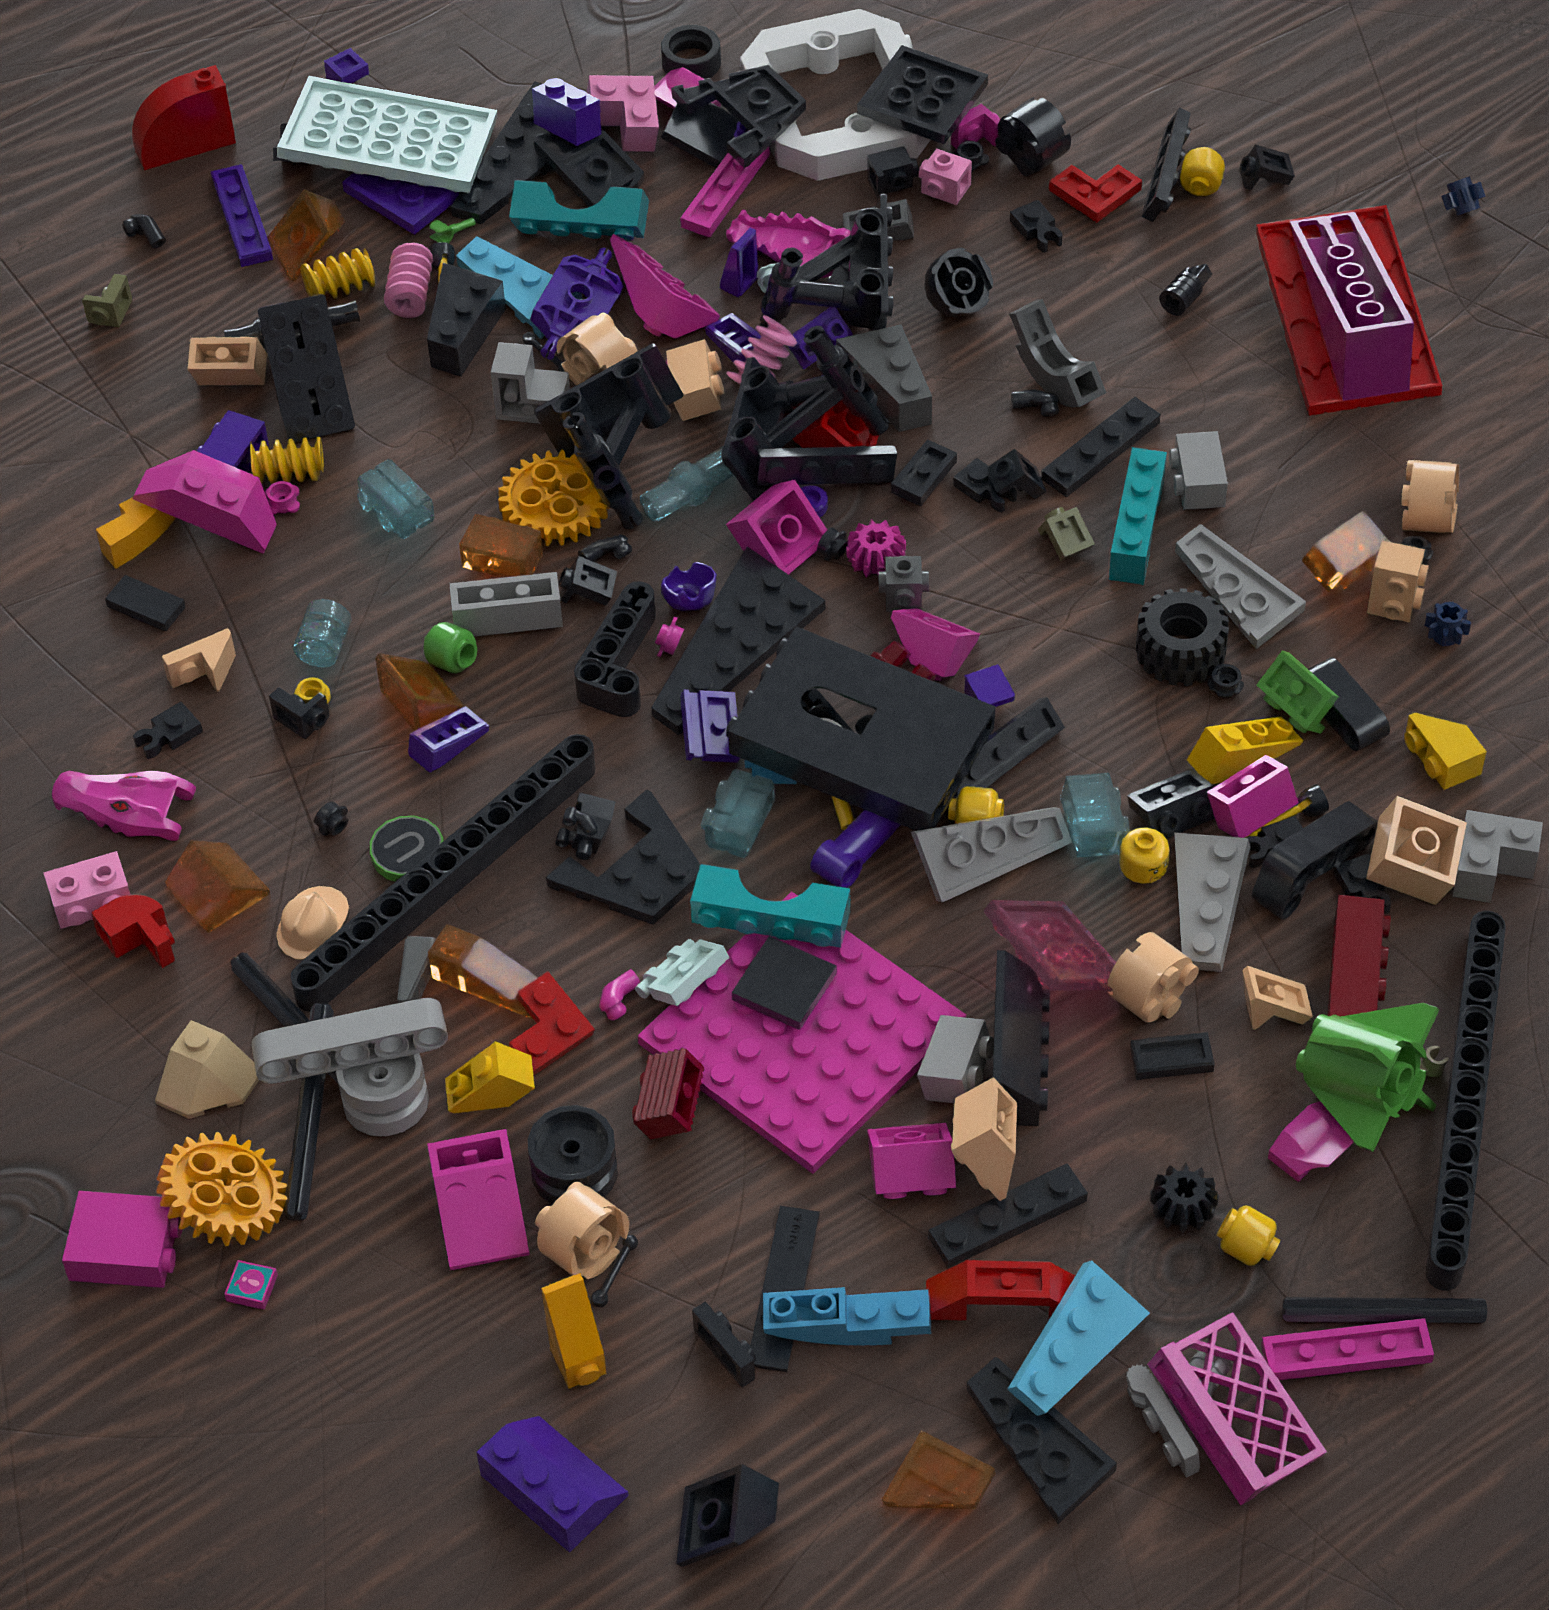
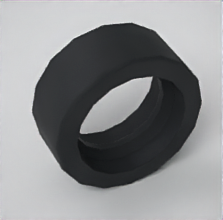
[661,24,721,79]

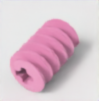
[384,243,433,318]
[726,316,797,384]

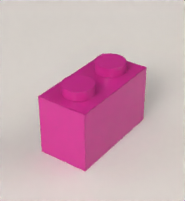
[1207,755,1298,838]

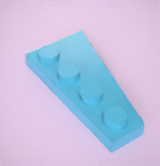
[456,236,582,339]
[1007,1260,1150,1416]

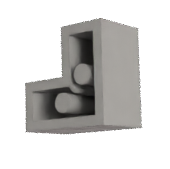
[491,342,570,423]
[1452,810,1543,903]

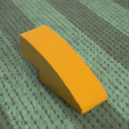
[96,497,176,569]

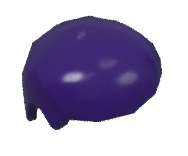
[661,562,717,612]

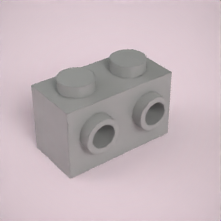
[1169,431,1228,510]
[917,1015,994,1103]

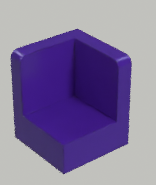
[324,48,369,83]
[964,664,1015,707]

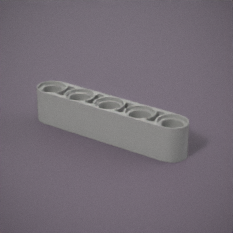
[251,998,448,1084]

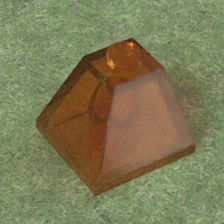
[267,189,346,282]

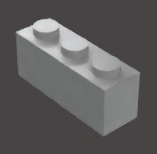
[450,572,563,636]

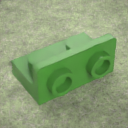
[1256,650,1339,734]

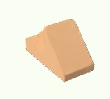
[162,628,236,692]
[1242,966,1313,1030]

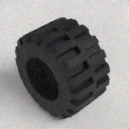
[1136,588,1229,686]

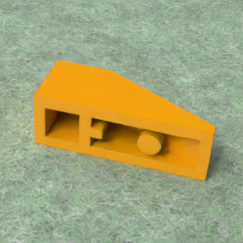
[541,1273,607,1389]

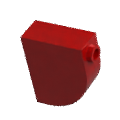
[132,65,236,170]

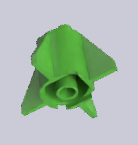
[1296,1003,1439,1152]

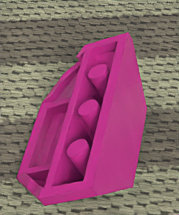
[133,450,277,554]

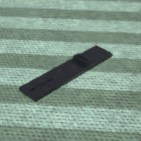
[750,1206,820,1372]

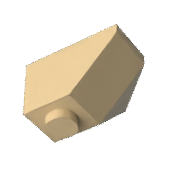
[155,1020,259,1119]

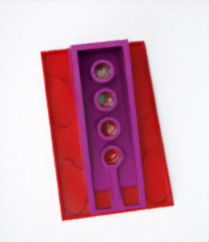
[1256,205,1443,416]

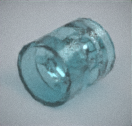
[293,599,352,668]

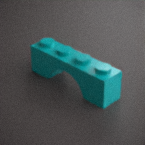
[509,180,649,241]
[1109,447,1167,585]
[690,864,850,948]

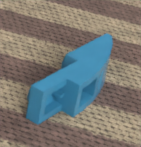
[763,1287,931,1345]

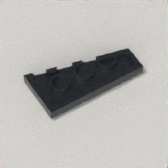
[967,1357,1117,1524]

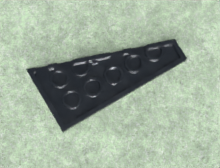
[651,547,826,735]

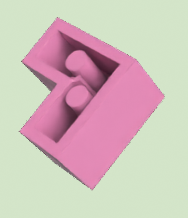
[587,75,659,152]

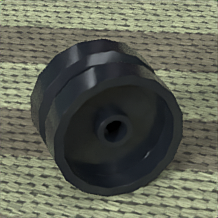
[527,1105,618,1205]

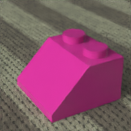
[726,480,827,575]
[867,1123,956,1199]

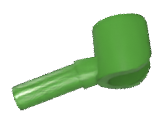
[430,218,475,243]

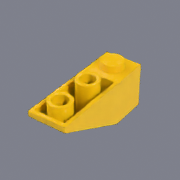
[1187,717,1303,784]

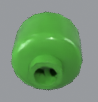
[423,622,477,673]

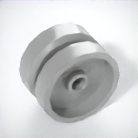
[336,1053,429,1136]

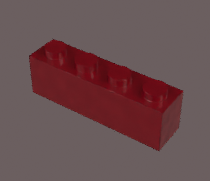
[1327,895,1391,1017]

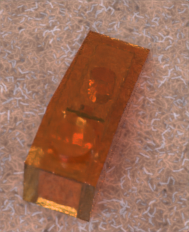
[428,924,538,1019]

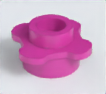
[265,481,300,515]
[655,617,684,657]

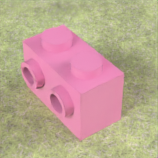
[44,851,130,929]

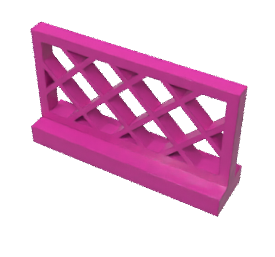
[1147,1312,1327,1505]

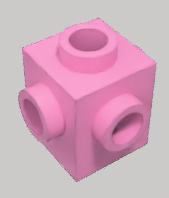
[919,148,972,205]

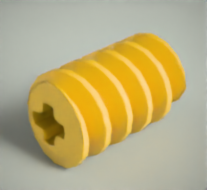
[300,248,375,299]
[250,437,324,484]

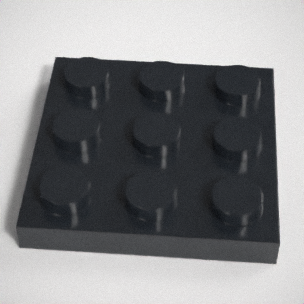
[857,45,988,144]

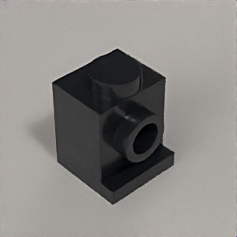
[867,146,919,199]

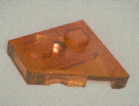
[882,1430,996,1510]

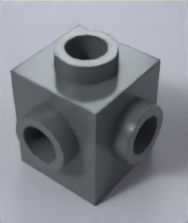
[879,556,929,612]

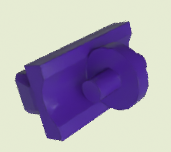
[787,307,853,369]

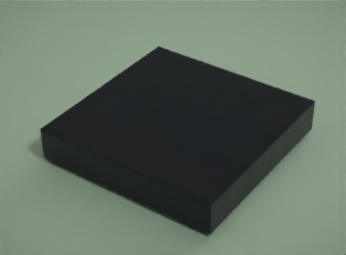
[660,88,739,168]
[732,936,837,1030]

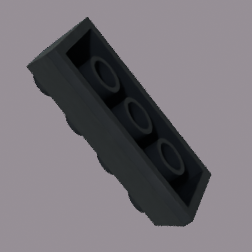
[993,950,1050,1126]

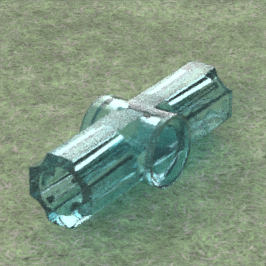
[640,447,734,522]

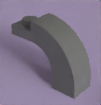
[1009,299,1107,407]

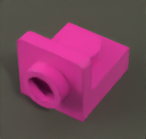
[950,103,1000,149]

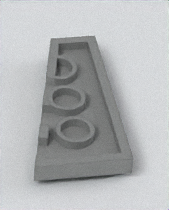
[1175,524,1306,649]
[911,807,1072,902]
[1174,833,1250,972]

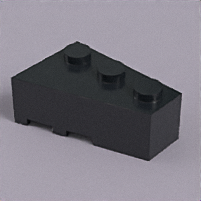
[427,263,506,377]

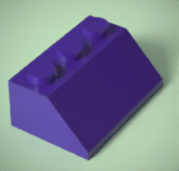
[476,1416,629,1553]

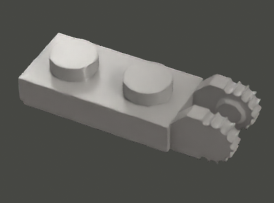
[1126,1364,1200,1478]

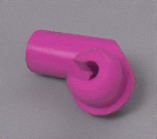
[599,969,640,1021]

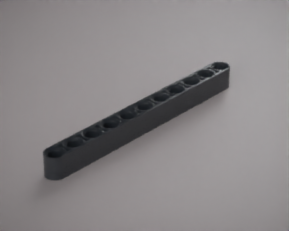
[290,734,596,1012]
[1426,911,1506,1291]

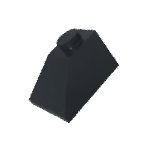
[676,1464,779,1567]

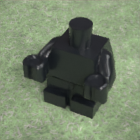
[555,792,616,860]

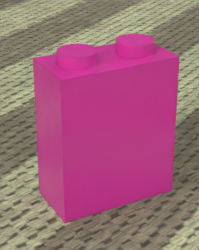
[62,1191,183,1288]

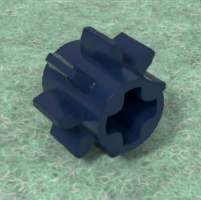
[1441,176,1486,216]
[1424,602,1471,646]

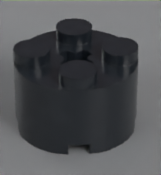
[995,97,1071,177]

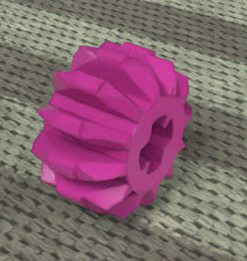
[846,519,906,578]

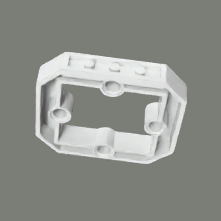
[740,9,930,181]

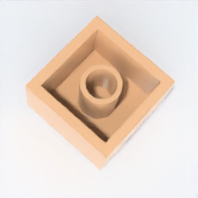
[1366,796,1467,905]

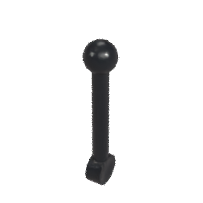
[523,332,565,372]
[592,1234,638,1307]

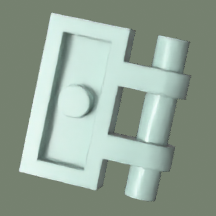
[635,939,730,1006]

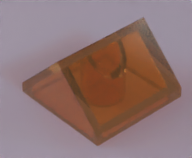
[375,653,465,731]
[165,840,270,933]

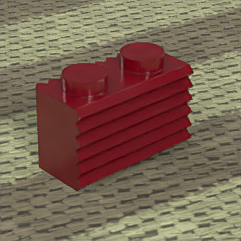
[632,1048,705,1139]

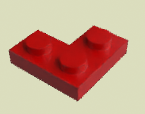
[1049,164,1142,223]
[509,971,595,1076]

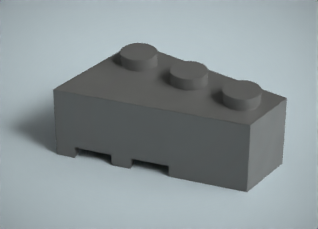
[836,325,932,432]

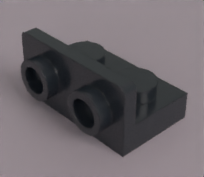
[1127,769,1215,839]

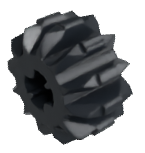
[1150,1163,1219,1234]

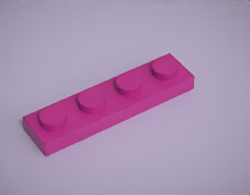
[680,146,770,237]
[1261,1318,1434,1380]

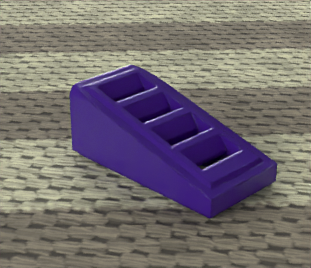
[720,227,758,298]
[705,313,761,362]
[408,706,489,772]

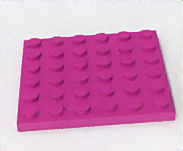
[638,891,966,1174]

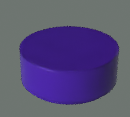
[801,486,828,518]

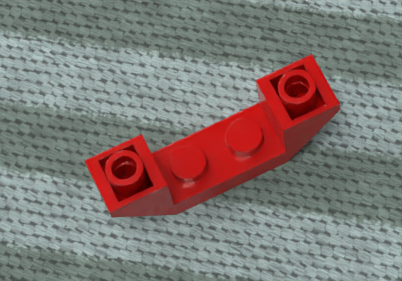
[926,1260,1075,1321]

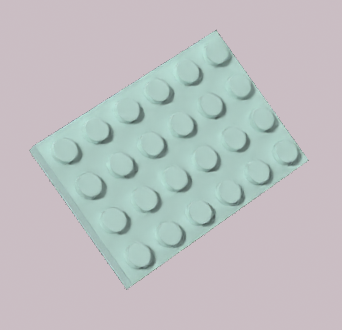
[277,76,497,193]

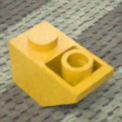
[1404,713,1487,790]
[445,1041,535,1113]

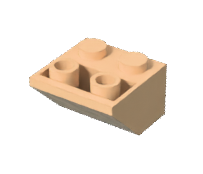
[951,1077,1017,1201]

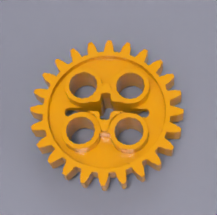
[498,450,610,546]
[156,1132,287,1246]

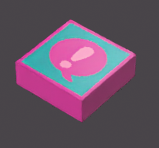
[224,1260,278,1310]

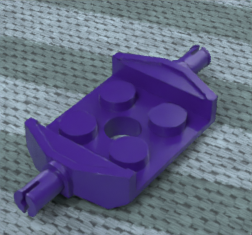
[530,248,624,360]

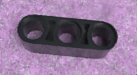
[1308,657,1390,751]

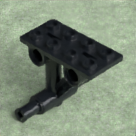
[760,194,893,332]
[224,294,360,442]
[721,326,890,501]
[534,343,684,529]

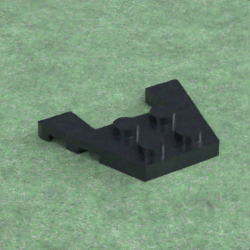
[671,65,806,168]
[546,789,701,925]

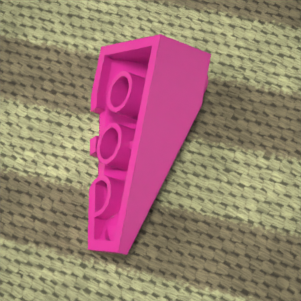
[610,234,720,339]

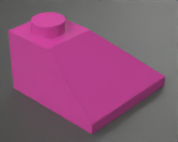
[891,608,980,681]

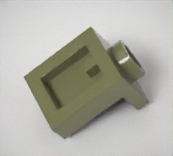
[82,274,133,327]
[1038,507,1095,561]

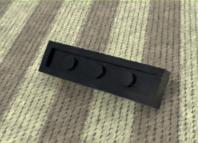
[1141,107,1191,222]
[1041,397,1161,498]
[755,446,897,486]
[953,697,1065,798]
[928,1163,1088,1268]

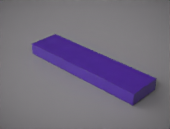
[211,164,273,267]

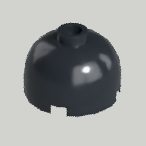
[924,248,993,318]

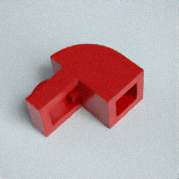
[91,895,175,968]

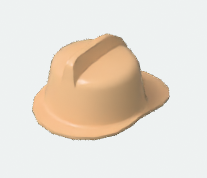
[276,886,349,960]

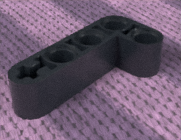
[574,581,656,717]
[1251,801,1378,920]

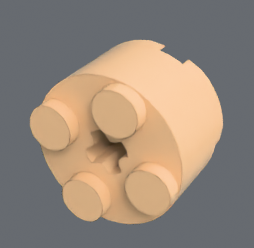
[557,313,637,386]
[1402,460,1459,533]
[1107,932,1199,1023]
[535,1182,629,1279]

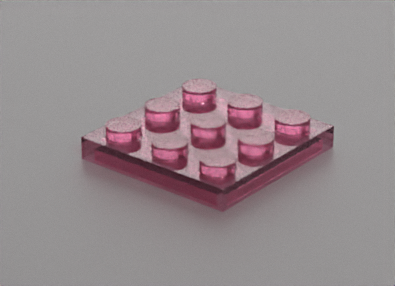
[983,900,1116,991]

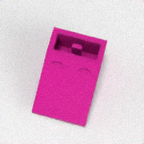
[427,1129,530,1270]

